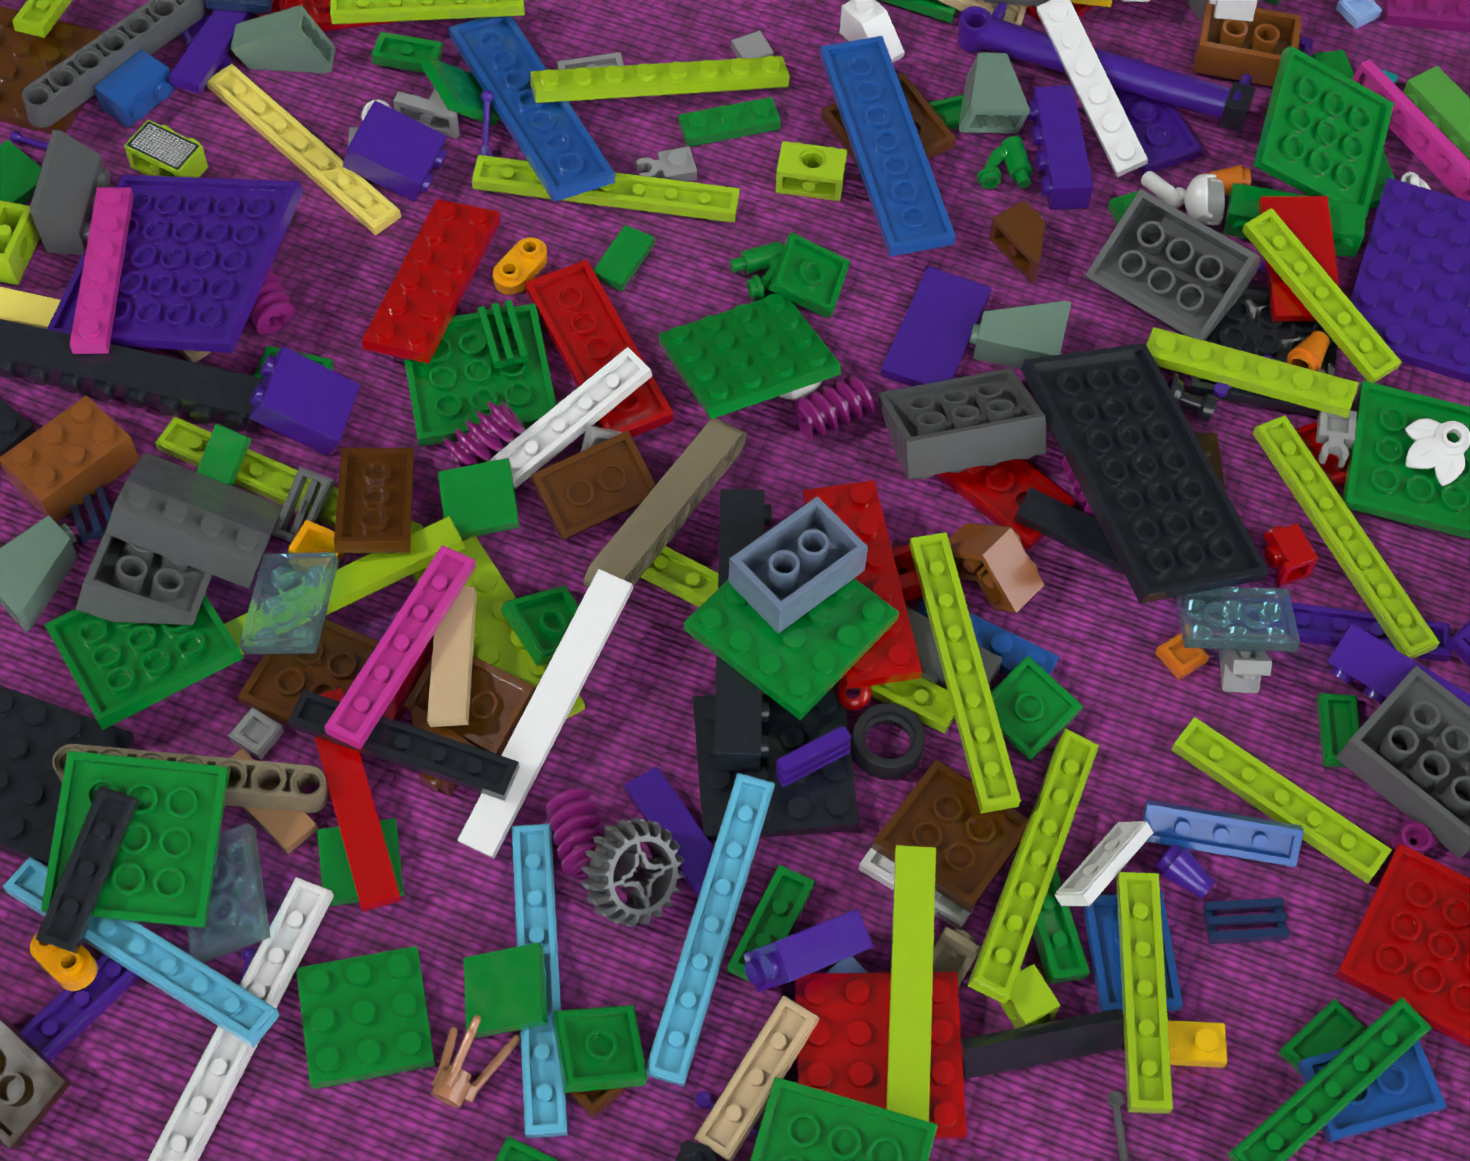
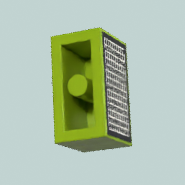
[124,120,208,178]

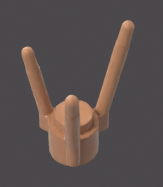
[430,1015,521,1108]

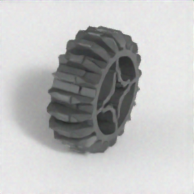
[580,817,685,927]

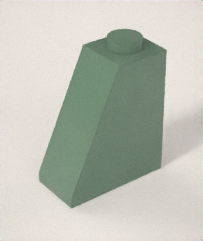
[231,5,336,73]
[959,52,1030,133]
[969,301,1072,369]
[0,515,79,633]

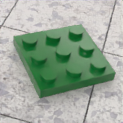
[296,946,435,1090]

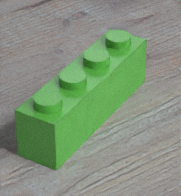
[1403,66,1470,160]

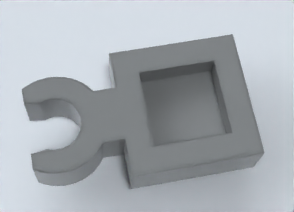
[636,146,697,182]
[1316,411,1357,468]

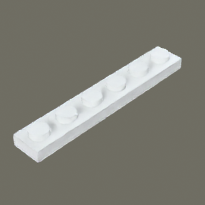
[1037,0,1148,177]
[487,347,652,489]

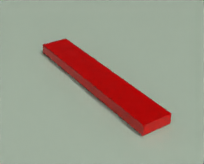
[315,688,402,912]

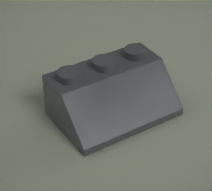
[29,130,111,255]

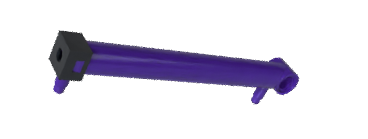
[958,2,1256,133]

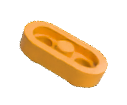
[493,237,548,295]
[30,932,98,991]

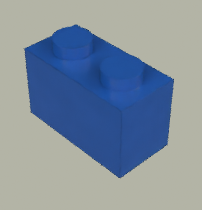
[94,49,175,128]

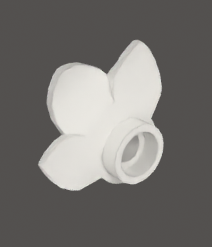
[1405,419,1470,486]

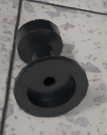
[1168,372,1218,423]

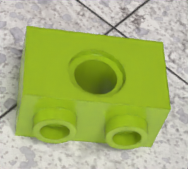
[775,141,848,201]
[0,201,40,285]

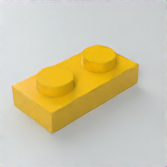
[1168,1020,1227,1068]

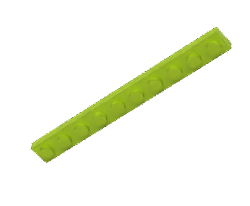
[641,546,955,734]

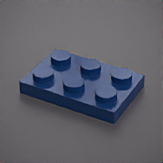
[1083,891,1183,1015]
[1297,1040,1447,1143]

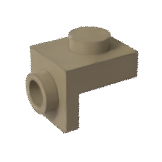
[933,927,981,988]

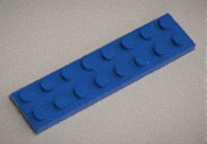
[449,16,615,202]
[820,36,956,257]

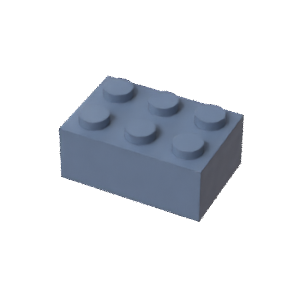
[728,497,868,634]

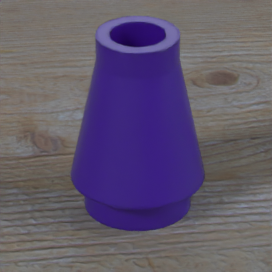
[1155,842,1215,899]

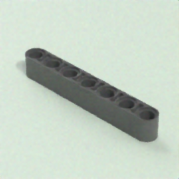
[22,0,205,128]

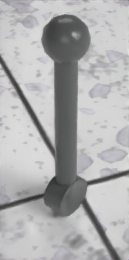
[1107,1090,1128,1161]

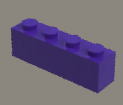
[1027,85,1093,210]
[1327,624,1470,707]

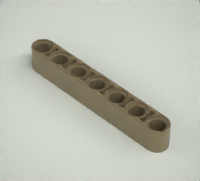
[584,418,747,588]
[53,744,329,813]

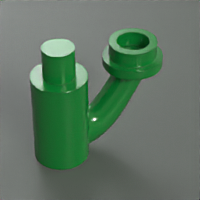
[977,136,1033,189]
[729,241,783,300]

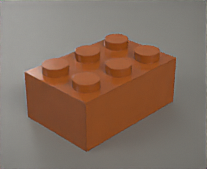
[1192,0,1302,86]
[0,395,140,523]

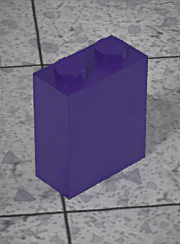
[342,100,448,202]
[249,346,360,456]
[743,909,873,992]

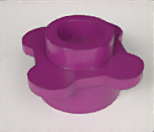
[1390,820,1437,855]

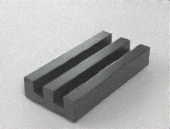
[272,467,336,542]

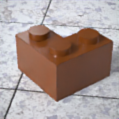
[949,523,1044,613]

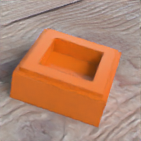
[1155,629,1210,680]

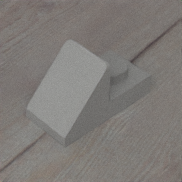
[393,89,460,139]
[1218,638,1272,693]

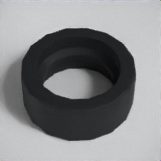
[851,703,925,780]

